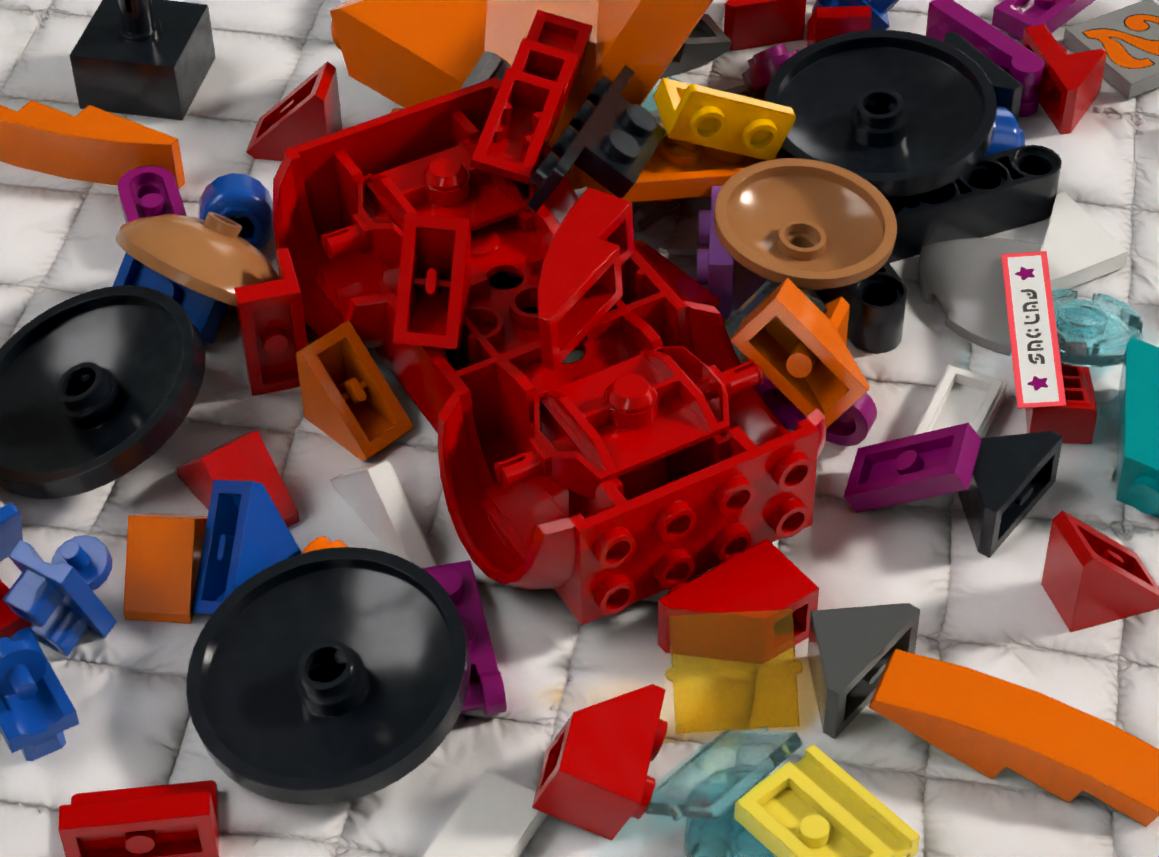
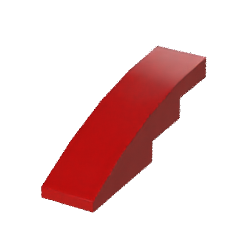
[470,10,593,184]

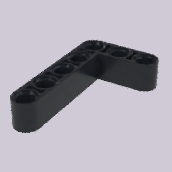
[814,145,1062,354]

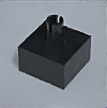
[69,0,216,120]

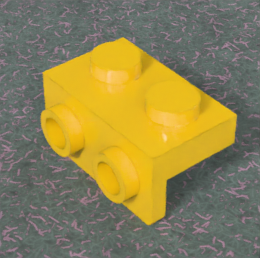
[653,78,796,161]

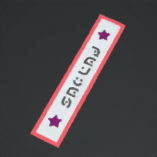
[1001,251,1066,409]

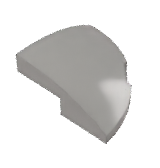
[918,238,1042,356]

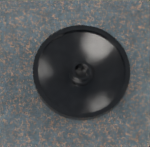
[764,30,997,199]
[0,286,206,499]
[186,547,471,805]

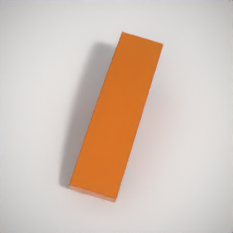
[0,100,185,190]
[869,649,1159,827]

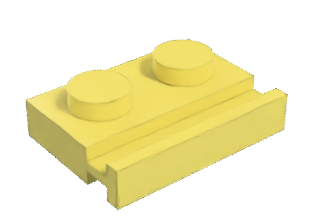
[734,744,920,857]

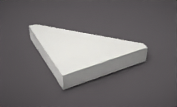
[1041,191,1129,295]
[331,460,438,568]

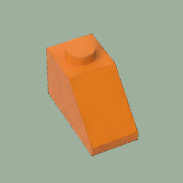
[730,278,870,429]

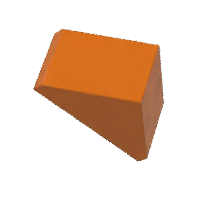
[296,320,415,461]
[123,513,208,624]

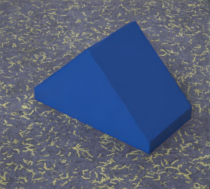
[192,480,302,615]

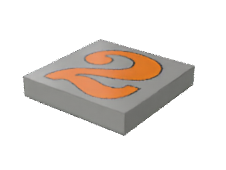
[1063,0,1159,99]

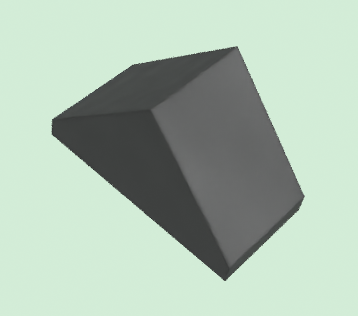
[807,603,920,739]

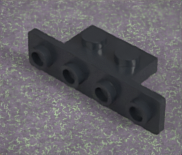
[526,65,666,213]

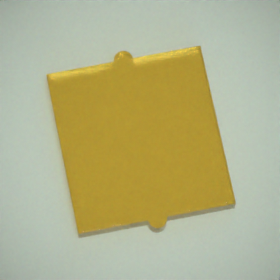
[665,609,803,733]

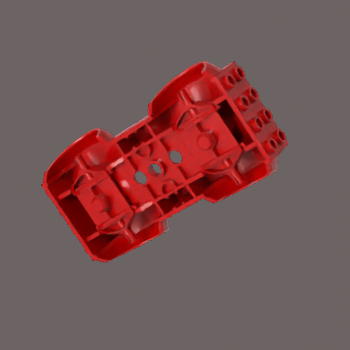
[273,77,826,626]

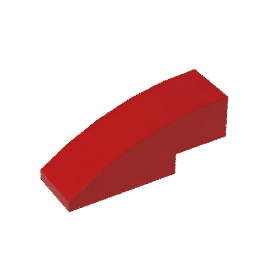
[538,187,635,371]

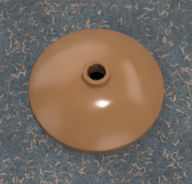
[713,158,897,290]
[116,212,280,307]

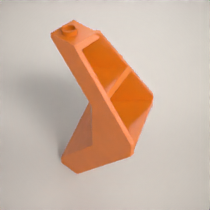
[330,0,713,190]

